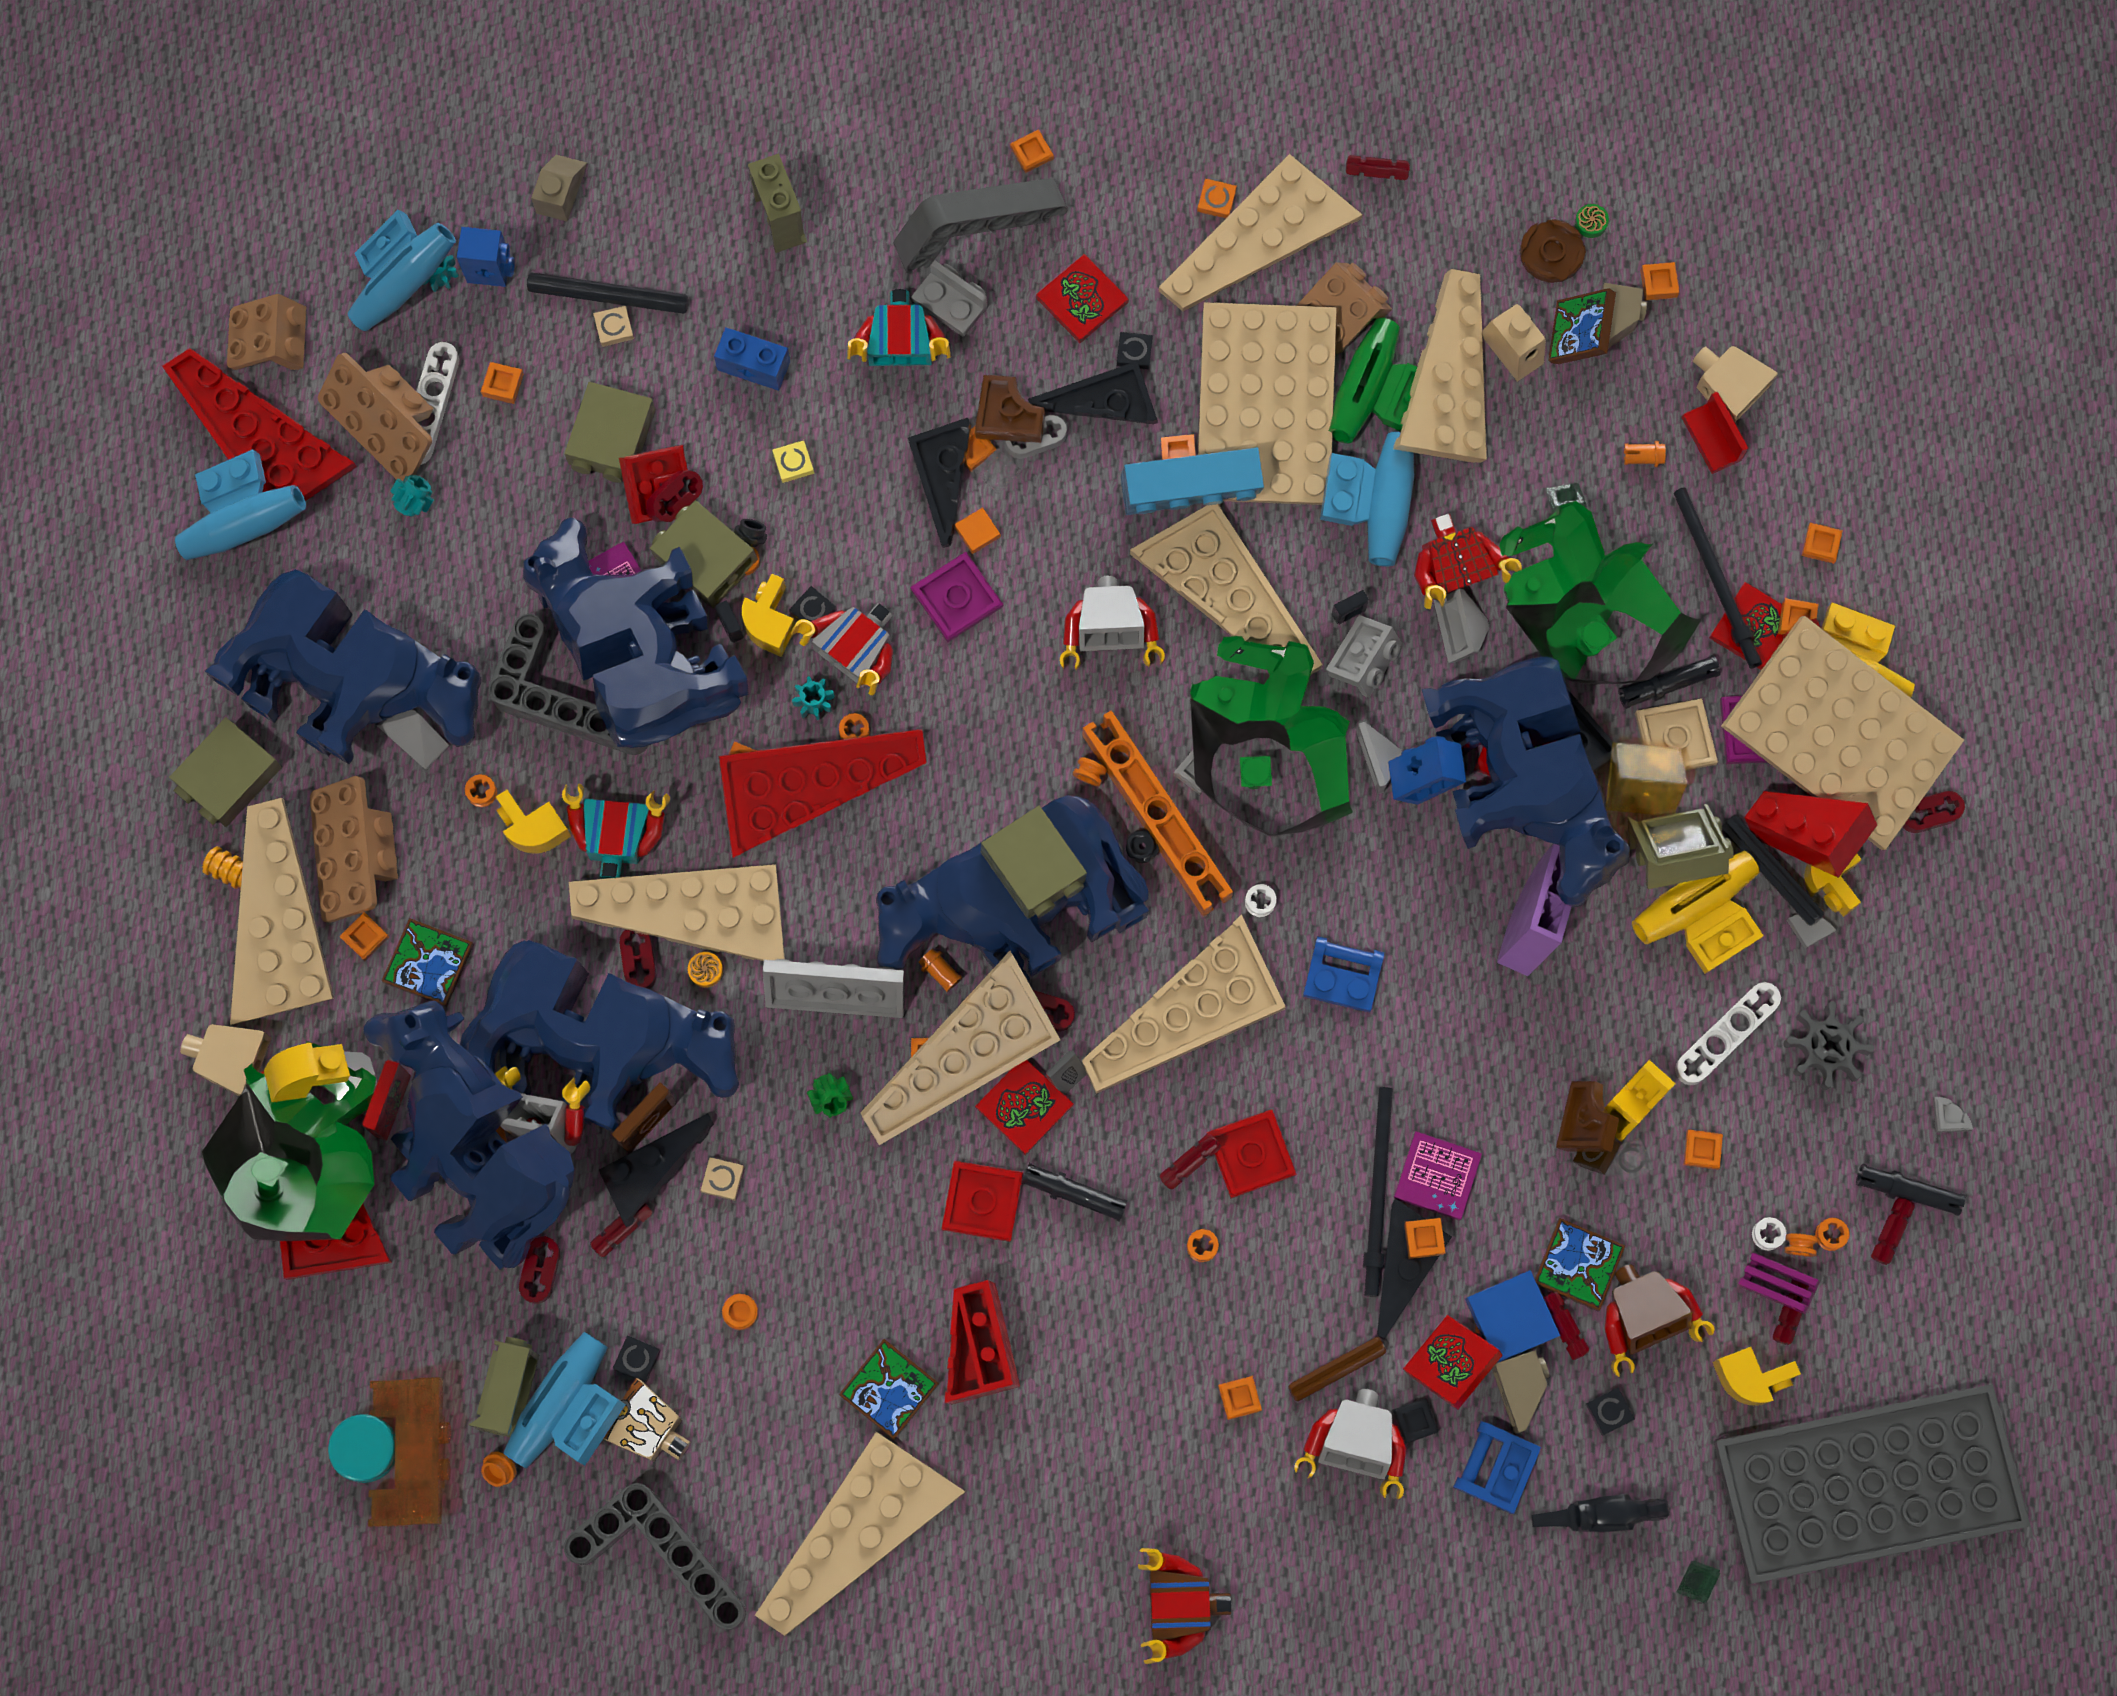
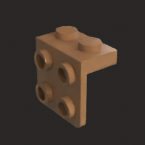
[1296,262,1392,354]
[227,294,306,370]

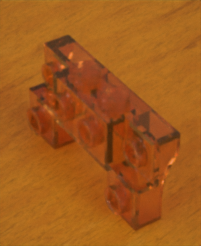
[368,1377,451,1528]

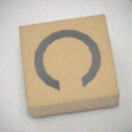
[593,306,634,347]
[701,1157,744,1201]

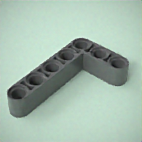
[893,178,1068,274]
[488,613,649,755]
[563,1483,746,1630]

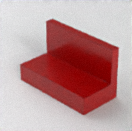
[1681,391,1748,474]

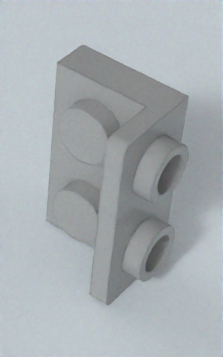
[911,260,987,337]
[1326,615,1402,698]

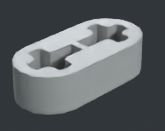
[1006,415,1067,459]

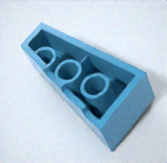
[1120,448,1264,515]

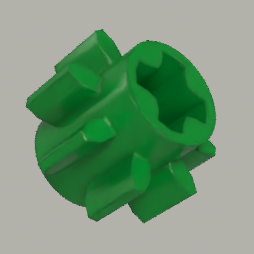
[807,1073,853,1118]

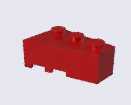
[1744,791,1878,878]
[945,1280,1020,1405]

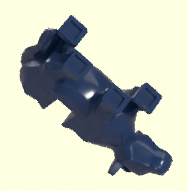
[523,517,748,748]
[205,569,481,764]
[1422,657,1630,908]
[876,795,1149,983]
[460,940,739,1132]
[364,1000,575,1270]

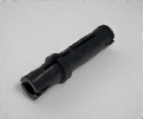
[1618,656,1721,709]
[1021,1162,1127,1222]
[1856,1164,1966,1216]

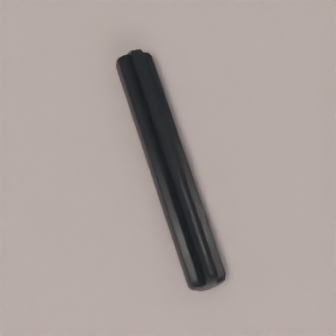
[1722,815,1824,926]

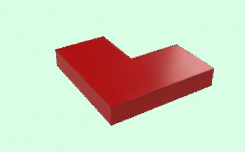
[619,445,688,524]

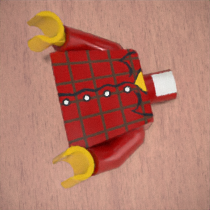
[1414,513,1522,609]

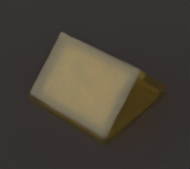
[1606,742,1687,816]

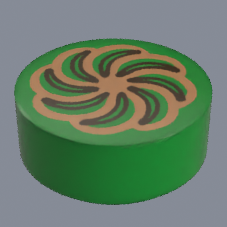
[1575,204,1609,238]

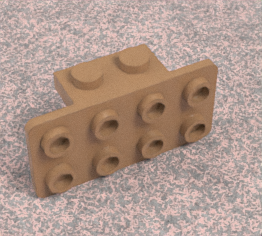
[318,353,434,481]
[310,776,398,923]

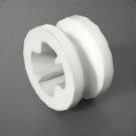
[1245,884,1276,917]
[1752,1217,1786,1251]

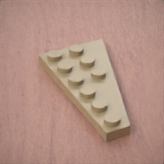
[1159,154,1363,311]
[1393,269,1487,463]
[1130,504,1323,675]
[230,798,334,1025]
[569,864,784,961]
[1082,915,1286,1094]
[861,951,1060,1145]
[755,1432,965,1636]

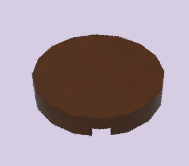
[1519,219,1586,283]

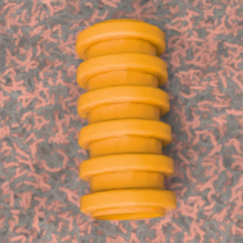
[202,846,243,889]

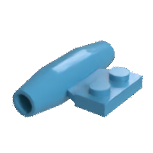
[347,210,456,331]
[1320,432,1414,567]
[175,449,306,560]
[503,1332,626,1469]

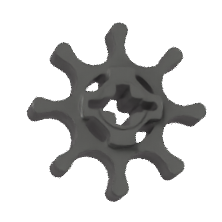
[1783,1002,1875,1090]

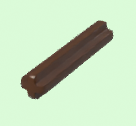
[1288,1337,1386,1401]

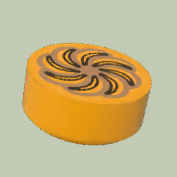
[688,952,723,988]

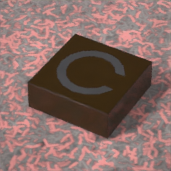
[1573,1139,1621,1175]

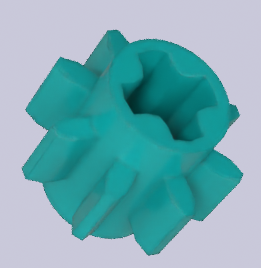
[423,255,459,292]
[390,475,434,517]
[792,676,834,721]

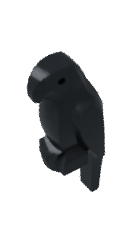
[1531,1494,1670,1533]

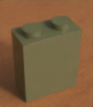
[564,382,656,483]
[650,500,758,609]
[169,717,282,827]
[980,805,1087,919]

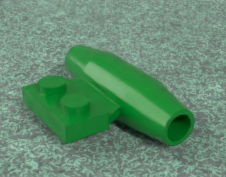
[1328,318,1417,444]

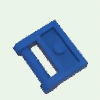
[1303,936,1385,1013]
[1453,1421,1541,1514]

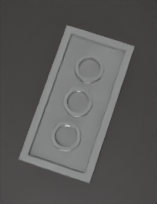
[763,959,905,1018]

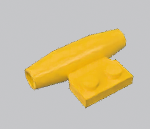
[1821,602,1915,698]
[1632,851,1764,974]

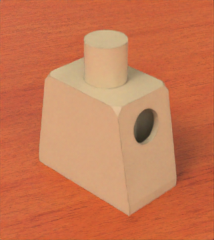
[1482,304,1546,382]
[1692,346,1778,422]
[181,1024,271,1096]

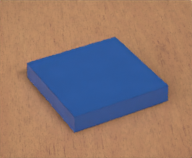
[1465,1270,1560,1363]

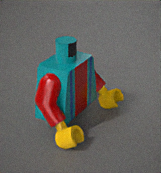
[847,289,951,366]
[562,783,670,879]

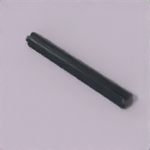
[527,272,689,314]

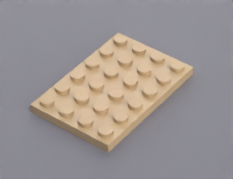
[1198,302,1336,505]
[1721,616,1964,850]

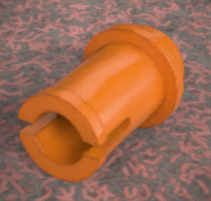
[1624,441,1666,467]
[918,948,963,992]

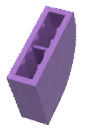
[1497,844,1571,976]

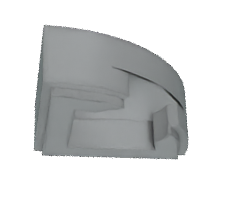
[1173,750,1203,795]
[1787,915,1836,949]
[1932,1097,1973,1133]

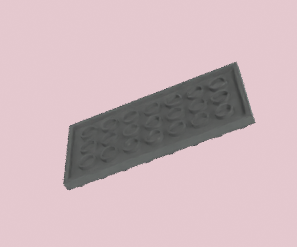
[1714,1384,2030,1585]

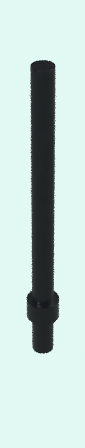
[1674,488,1762,669]
[1363,1087,1393,1297]

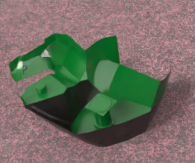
[1499,501,1702,684]
[1190,636,1354,837]
[202,1041,376,1241]

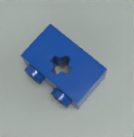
[457,227,515,287]
[714,327,790,391]
[1388,736,1466,805]

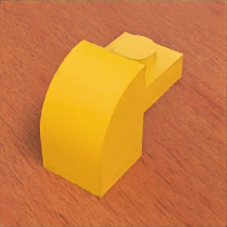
[742,574,795,657]
[496,790,571,854]
[1804,854,1862,917]
[264,1043,350,1102]
[1605,1060,1676,1142]
[1712,1347,1801,1405]

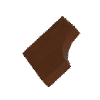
[974,375,1046,443]
[1556,1081,1619,1152]

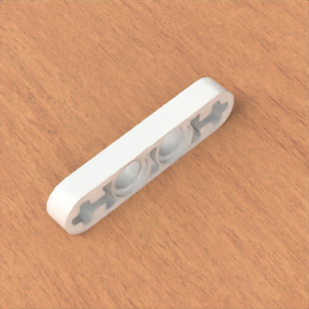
[417,342,459,465]
[1675,982,1781,1085]

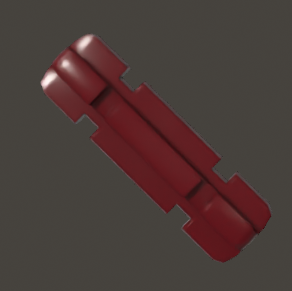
[1345,155,1410,180]
[1159,1134,1221,1189]
[1871,1197,1915,1265]
[590,1203,652,1257]
[1772,1279,1809,1345]
[1543,1292,1589,1360]

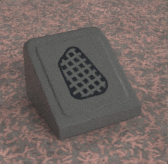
[1046,1051,1087,1095]

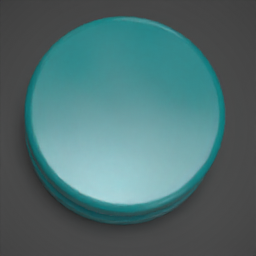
[328,1414,399,1483]

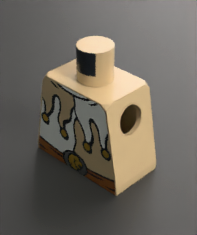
[603,1378,691,1462]

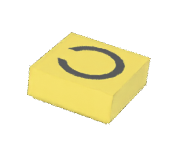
[772,440,814,483]

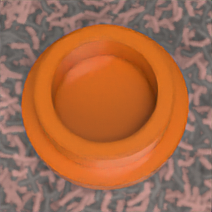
[481,1452,517,1487]

